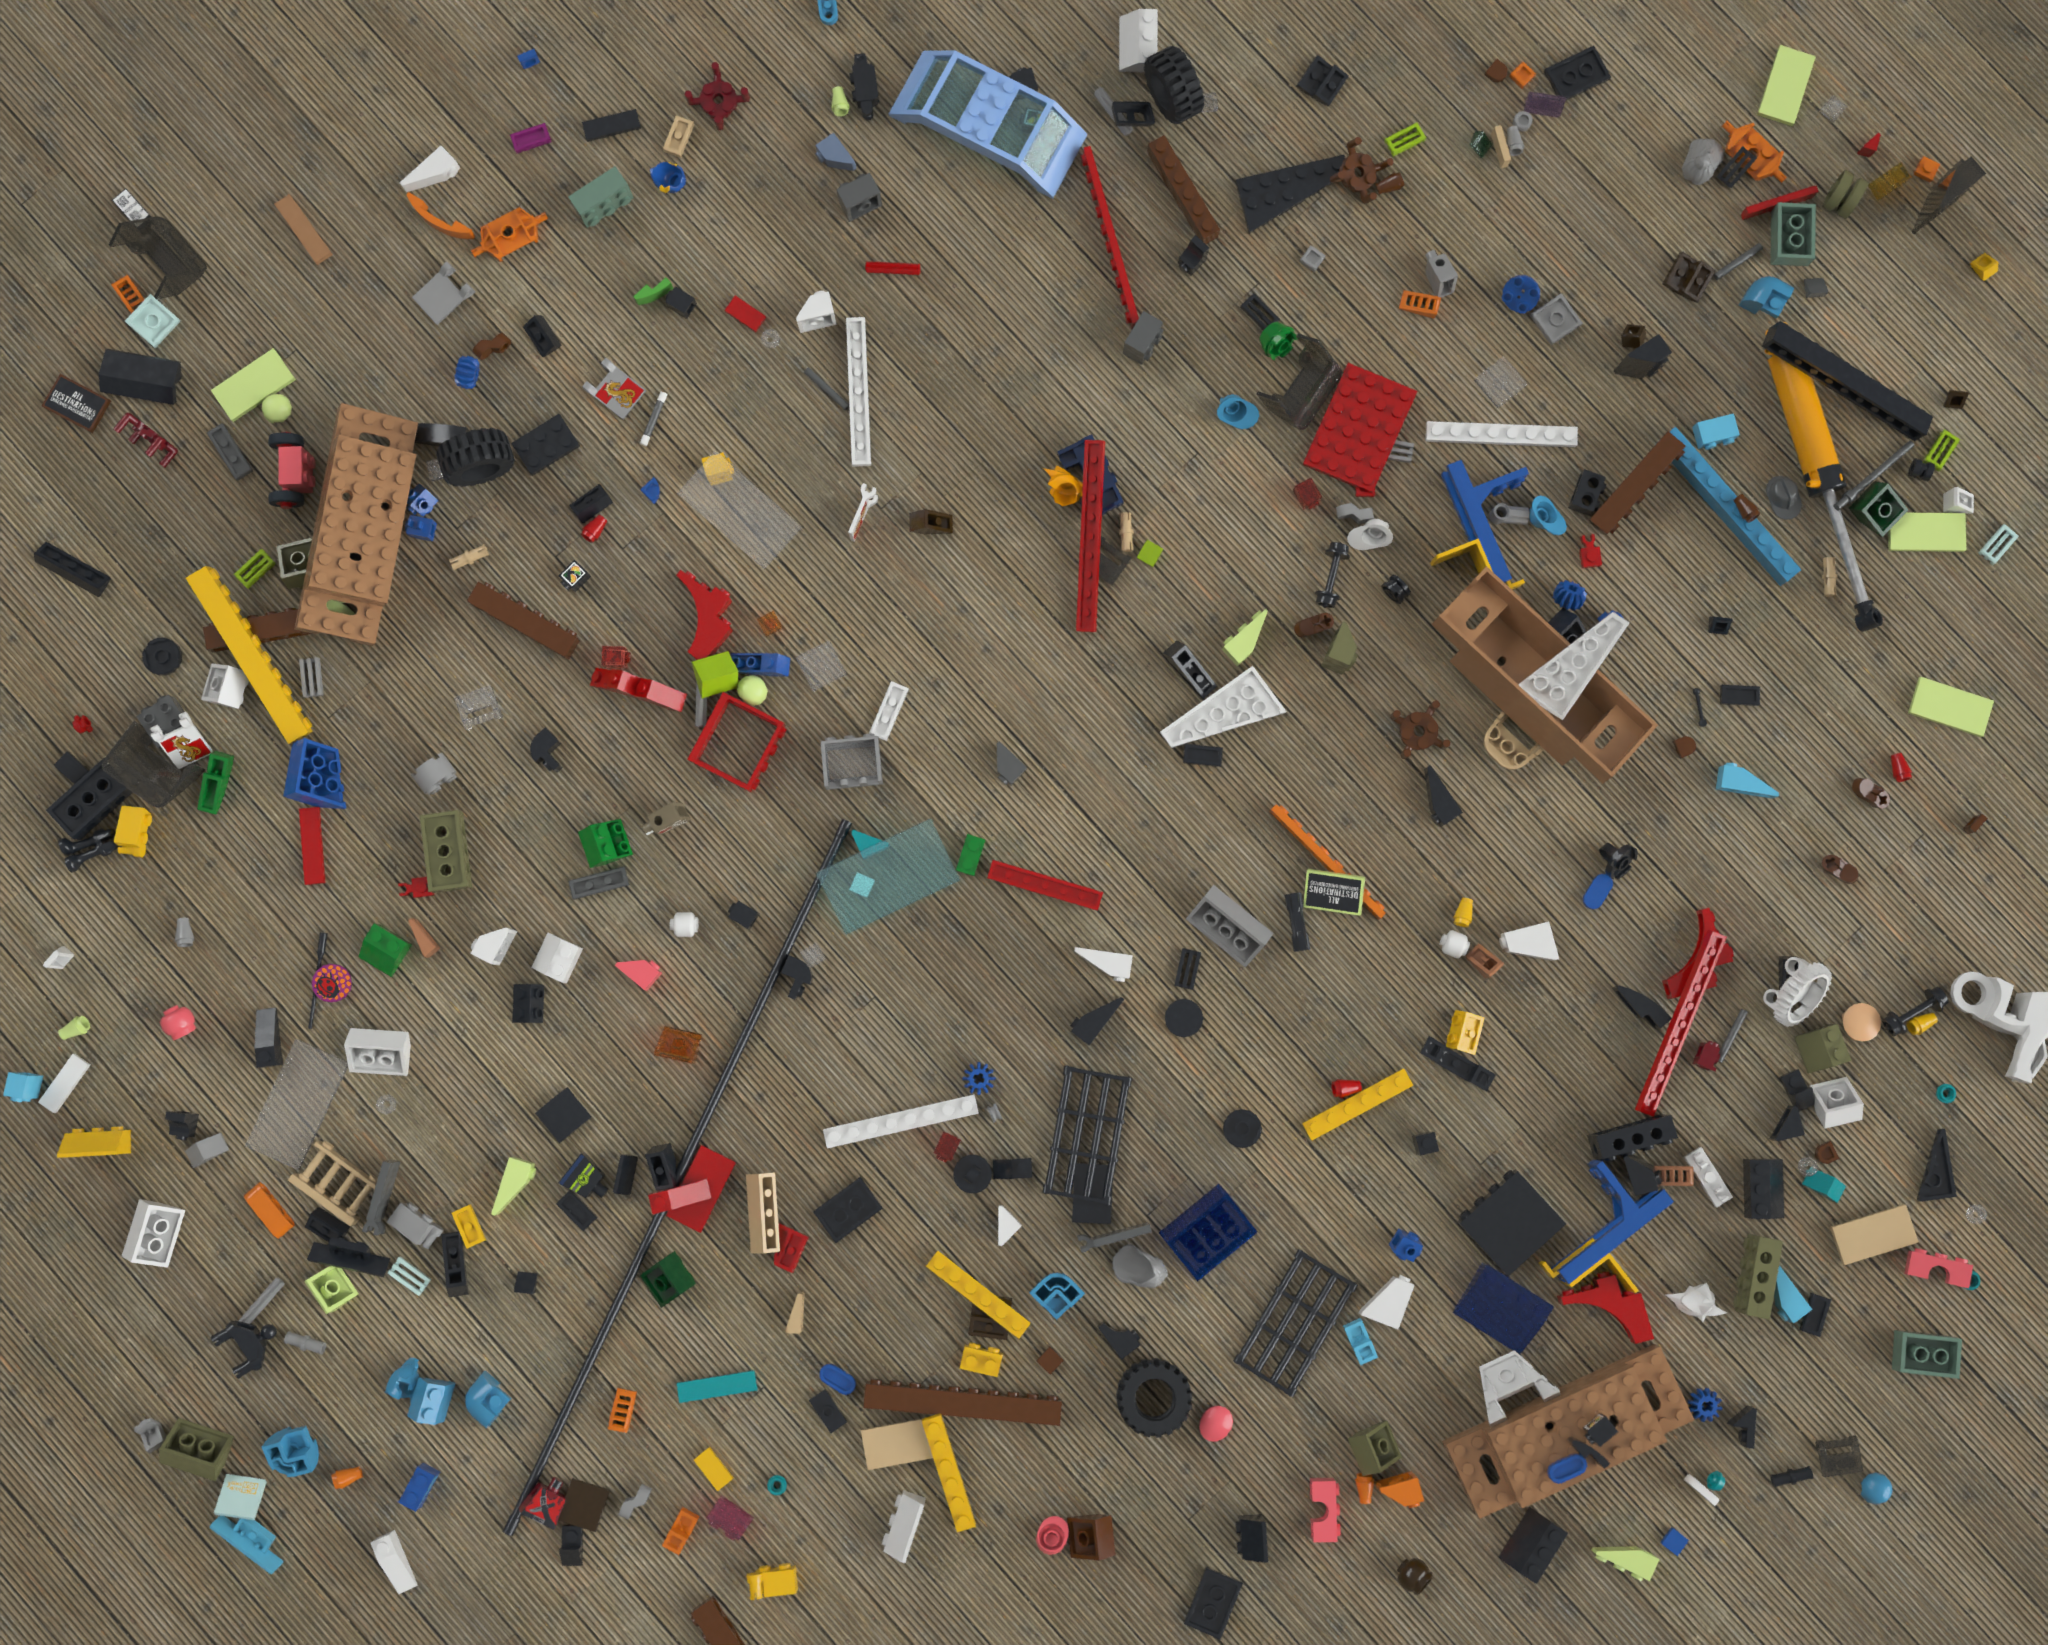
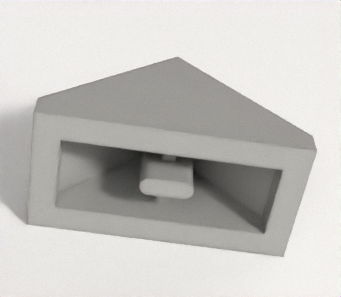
[185,1133,229,1168]

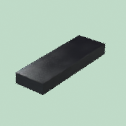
[582,109,641,142]

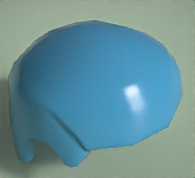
[1861,1472,1892,1505]

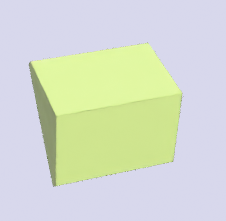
[304,1266,358,1314]

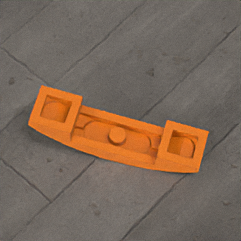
[406,192,475,239]

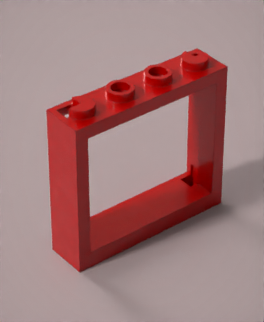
[687,692,787,793]

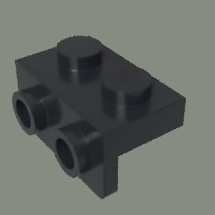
[512,984,544,1023]

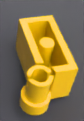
[114,806,152,858]
[746,1563,798,1600]

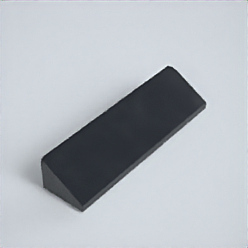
[34,542,111,597]

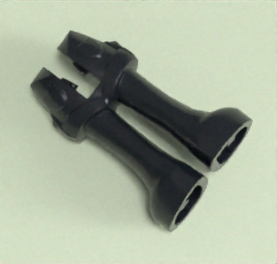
[58,829,120,873]

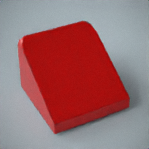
[1857,133,1881,158]

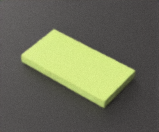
[1757,45,1816,126]
[211,348,296,422]
[1888,512,1966,552]
[1908,677,1994,737]

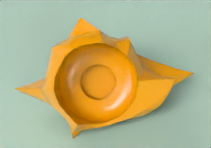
[1043,465,1083,506]

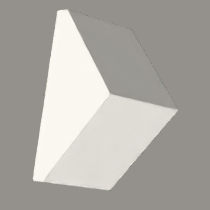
[1943,487,1974,514]
[998,1205,1022,1246]

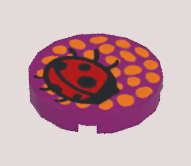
[312,964,352,1003]

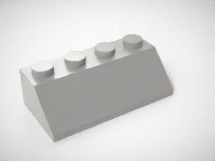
[1186,885,1274,968]

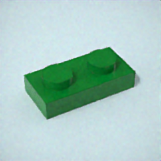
[956,834,986,876]

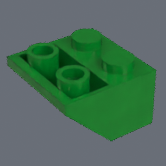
[578,819,633,868]

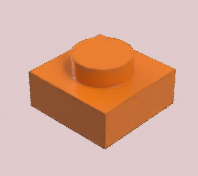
[1913,156,1940,183]

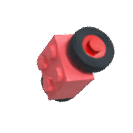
[268,432,316,509]

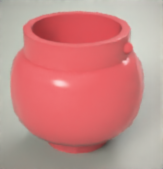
[160,1005,196,1041]

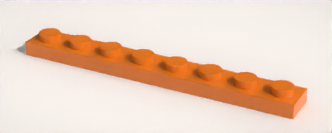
[1269,804,1386,920]

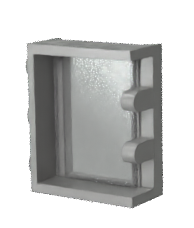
[820,733,883,790]

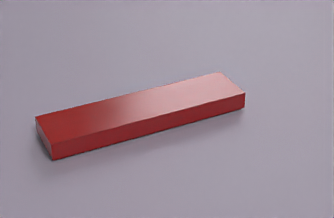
[1741,185,1819,220]
[299,807,326,885]

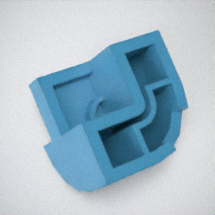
[1738,276,1794,318]
[1029,1272,1085,1320]
[465,1371,512,1429]
[262,1426,319,1477]

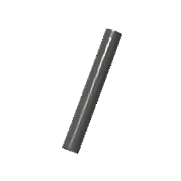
[1713,243,1763,280]
[804,367,850,410]
[1718,1009,1748,1063]

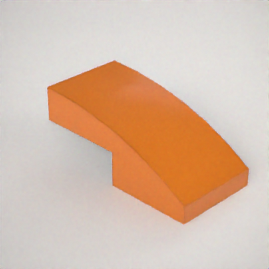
[662,1507,700,1555]

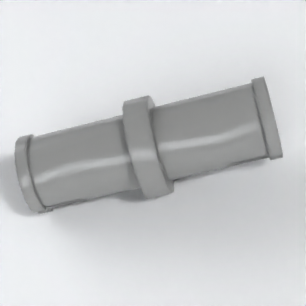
[284,1331,326,1355]

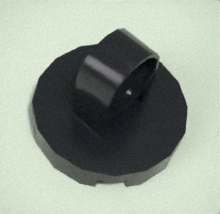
[1599,843,1638,880]
[953,1155,992,1194]

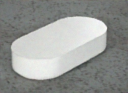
[1683,1474,1719,1506]

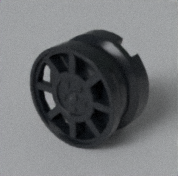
[1381,574,1411,604]

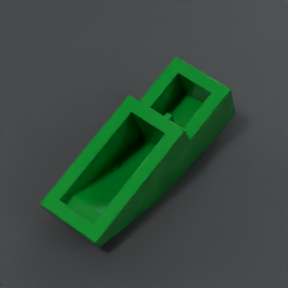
[197,751,234,814]

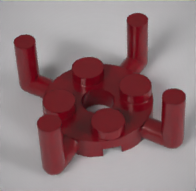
[685,62,750,131]
[113,413,178,468]

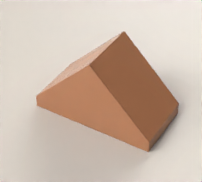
[1465,944,1504,978]

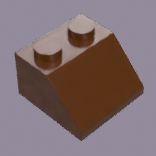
[1067,1514,1116,1561]

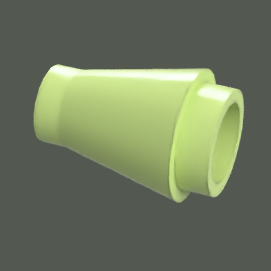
[831,86,850,116]
[58,1016,90,1040]

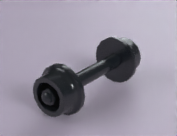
[1315,542,1350,609]
[1882,987,1949,1036]

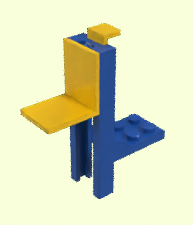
[1430,460,1529,590]
[1539,1159,1674,1293]

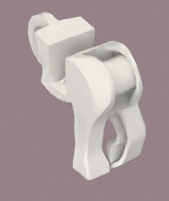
[1950,972,2048,1084]

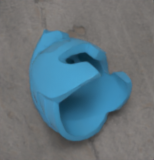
[385,1358,420,1403]

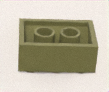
[1321,621,1358,675]
[159,1418,234,1481]

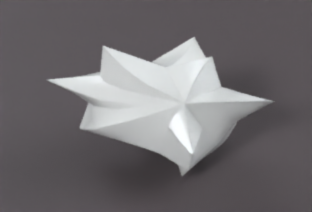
[1665,1283,1727,1322]

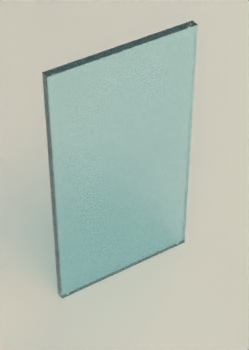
[816,818,960,934]

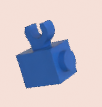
[405,515,437,542]

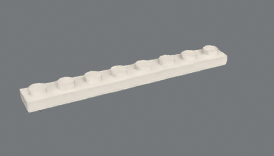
[846,317,871,467]
[1426,421,1578,447]
[823,1094,979,1148]

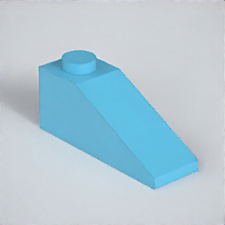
[1716,763,1779,799]
[1774,1266,1812,1323]

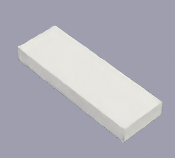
[869,681,909,741]
[38,1054,91,1113]

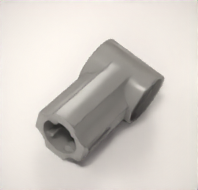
[1489,503,1530,525]

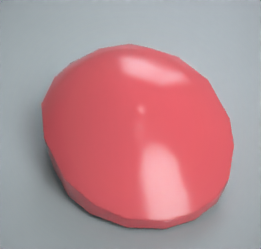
[1199,1406,1233,1442]
[1036,1516,1069,1555]

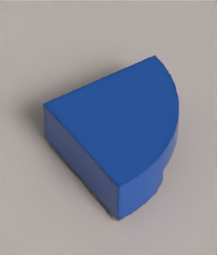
[640,477,660,504]

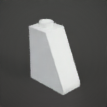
[1499,922,1559,961]
[1359,1275,1414,1329]

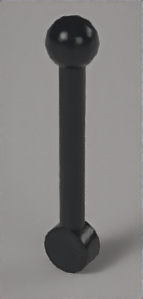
[1693,688,1707,727]

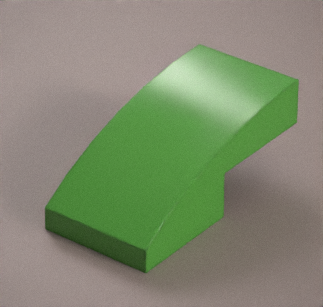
[633,277,674,305]

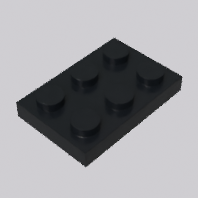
[511,414,580,476]

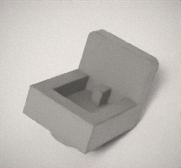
[134,1418,166,1453]

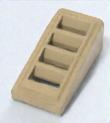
[785,1292,805,1334]

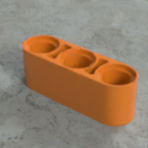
[243,1182,295,1239]

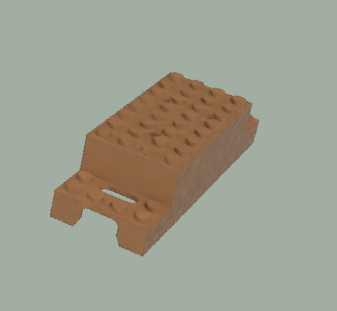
[294,403,418,646]
[1431,566,1658,784]
[1442,1344,1694,1519]

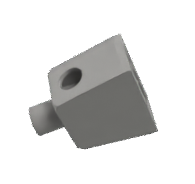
[1425,250,1458,298]

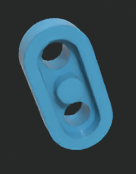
[817,0,838,25]

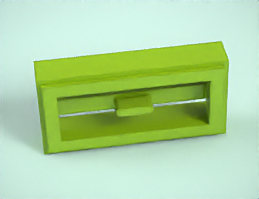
[1384,122,1426,157]
[1922,429,1960,472]
[234,549,276,589]

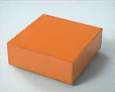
[1509,62,1536,89]

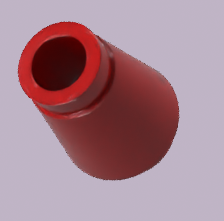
[581,515,608,543]
[1890,753,1913,782]
[1331,1079,1362,1098]

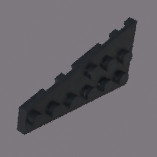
[1235,154,1345,234]

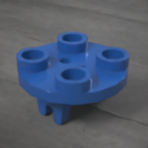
[1502,275,1540,314]

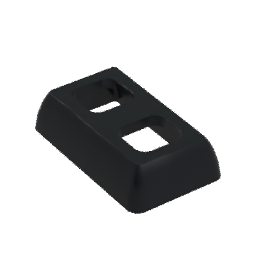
[1112,101,1155,127]

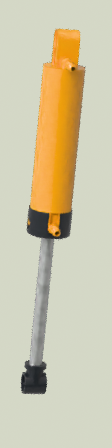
[1765,322,1883,632]

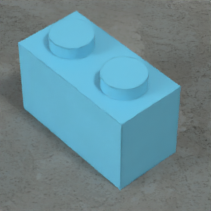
[1692,413,1740,450]
[3,1072,43,1102]

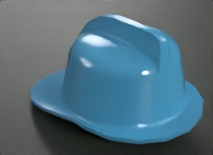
[1217,394,1259,429]
[1529,495,1567,535]

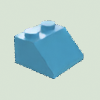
[407,1377,456,1425]

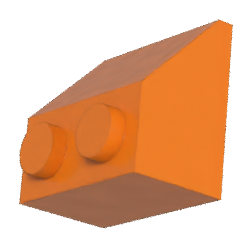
[1374,1471,1424,1508]

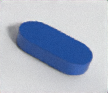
[1582,874,1613,909]
[819,1364,856,1395]
[1547,1453,1587,1483]

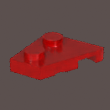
[774,1222,809,1273]

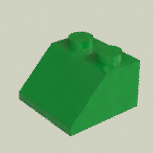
[359,923,412,977]

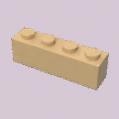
[746,1172,780,1253]

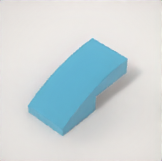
[1343,1318,1378,1365]

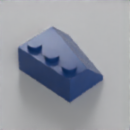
[283,738,346,809]

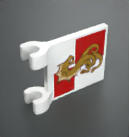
[848,483,878,542]
[150,712,213,769]

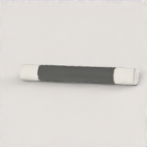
[640,392,667,446]

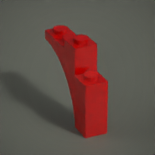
[676,570,733,660]
[590,668,687,712]
[1662,908,1734,999]
[1557,1271,1654,1344]

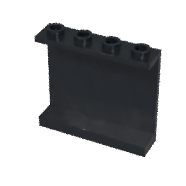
[1458,1169,1566,1276]

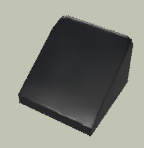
[514,1271,538,1294]

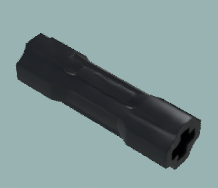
[1284,892,1311,952]

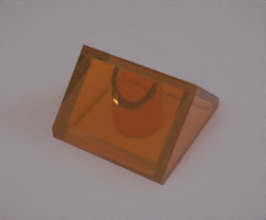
[654,1026,702,1064]

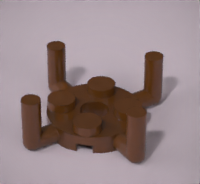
[1330,137,1394,204]
[1390,700,1451,759]

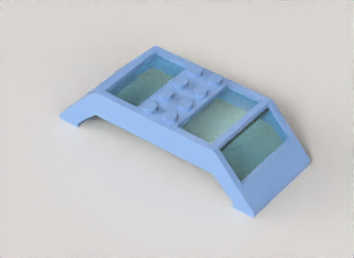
[889,50,1087,199]

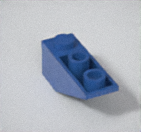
[730,653,790,677]

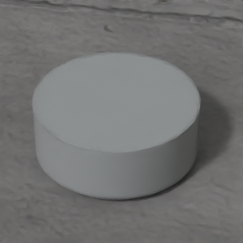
[1513,111,1533,132]

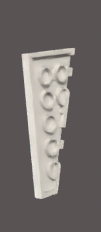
[1518,612,1630,720]
[1160,666,1286,748]

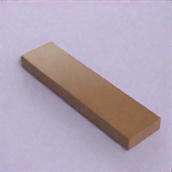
[274,194,333,265]

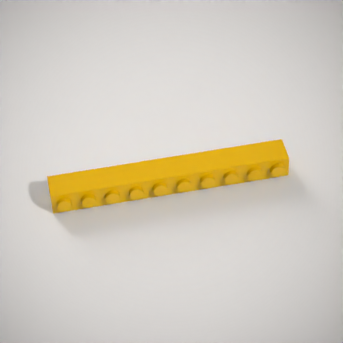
[186,566,313,744]

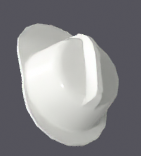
[1347,519,1393,550]

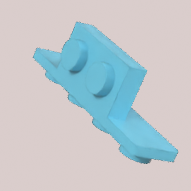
[210,1515,283,1574]

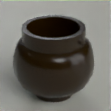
[1397,1558,1433,1596]

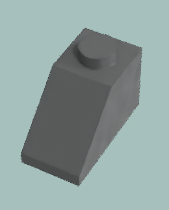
[997,741,1027,786]

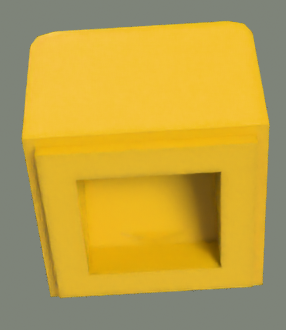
[1970,253,1998,281]

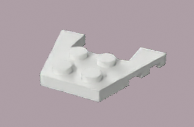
[1479,1350,1560,1427]

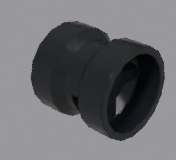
[1908,458,1935,482]

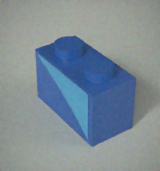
[398,1463,440,1512]

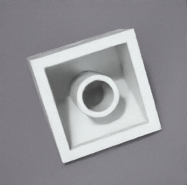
[796,291,837,333]
[201,664,249,709]
[470,927,517,966]
[531,933,583,983]
[1809,1077,1864,1129]

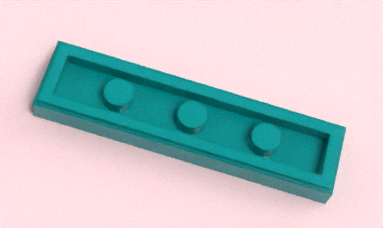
[676,1370,758,1403]

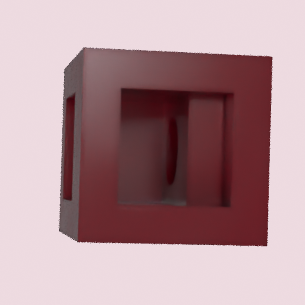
[1692,1040,1720,1072]

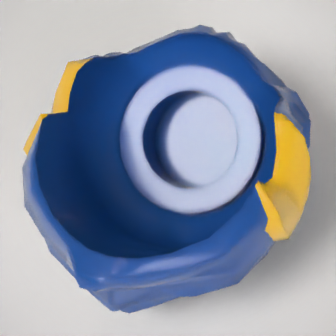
[650,162,686,193]

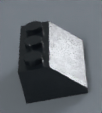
[1614,334,1672,379]
[1743,1159,1784,1219]
[1498,1507,1568,1585]

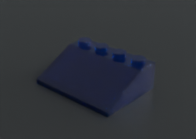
[1159,1184,1257,1282]
[1452,1262,1554,1355]

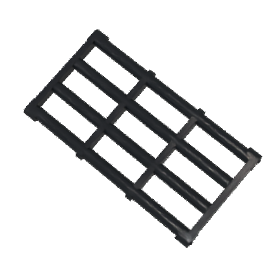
[1042,1065,1132,1206]
[1233,1249,1358,1398]

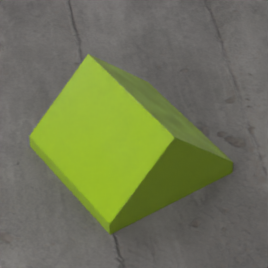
[691,651,738,698]

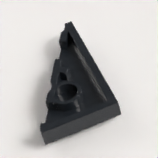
[1917,1128,1957,1202]

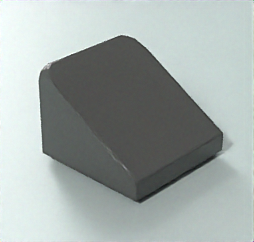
[1804,278,1828,298]

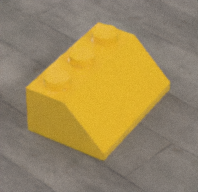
[57,1126,131,1158]

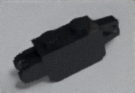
[849,53,879,121]

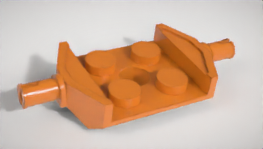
[1721,120,1787,183]
[471,207,548,262]

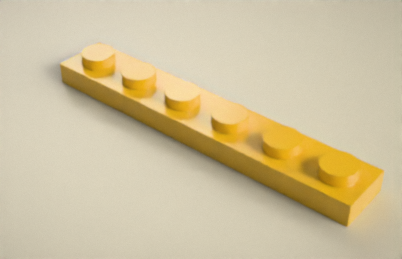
[1301,1068,1414,1141]
[926,1251,1031,1340]
[922,1413,976,1532]

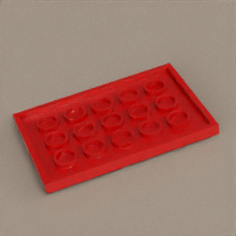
[1303,363,1418,493]

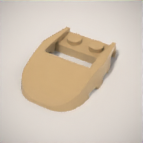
[1483,711,1543,770]

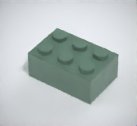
[568,166,634,228]
[1770,202,1816,266]
[1892,1330,1962,1379]

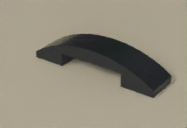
[1420,1036,1496,1092]

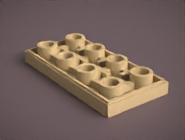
[1830,1204,1919,1265]
[861,1418,933,1470]

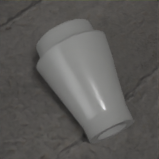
[1506,126,1525,156]
[174,918,195,947]

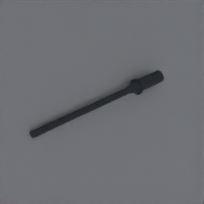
[308,932,328,1029]

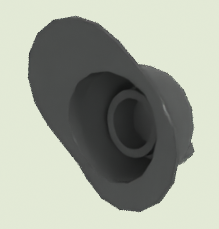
[1766,476,1802,520]

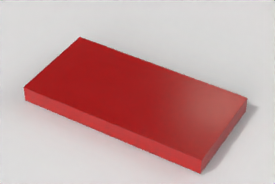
[666,1145,737,1233]

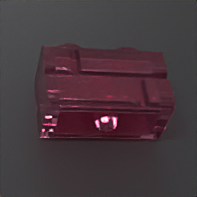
[707,1495,754,1540]

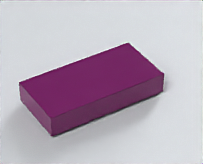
[510,123,552,154]

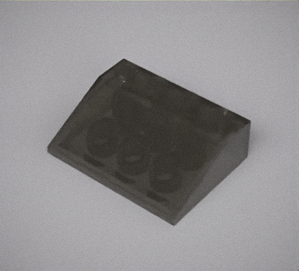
[1912,156,1986,235]

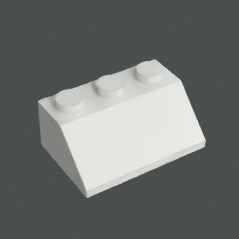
[1119,9,1158,72]
[344,1028,411,1076]
[122,1199,185,1267]
[882,1490,926,1563]

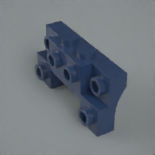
[1057,434,1124,515]

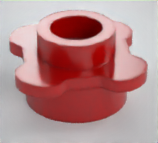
[72,715,93,734]

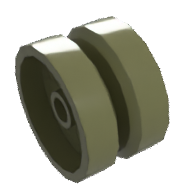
[1822,170,1869,219]

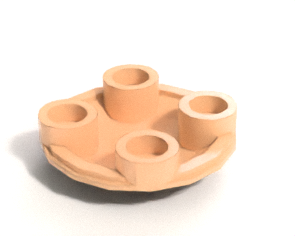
[1842,1003,1881,1042]

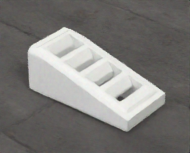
[43,946,74,969]

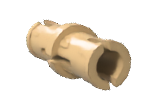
[1119,512,1134,552]
[449,544,489,570]
[1822,557,1838,597]

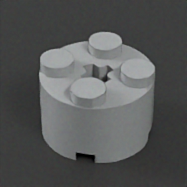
[411,753,457,795]

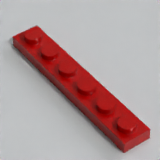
[987,860,1103,911]

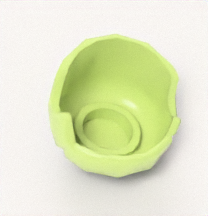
[262,394,292,423]
[737,675,768,706]

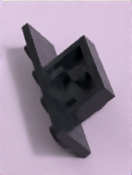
[307,1237,390,1277]

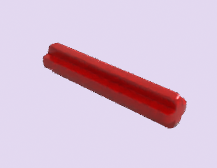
[865,261,921,275]

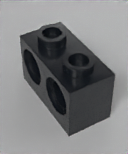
[1568,469,1606,516]

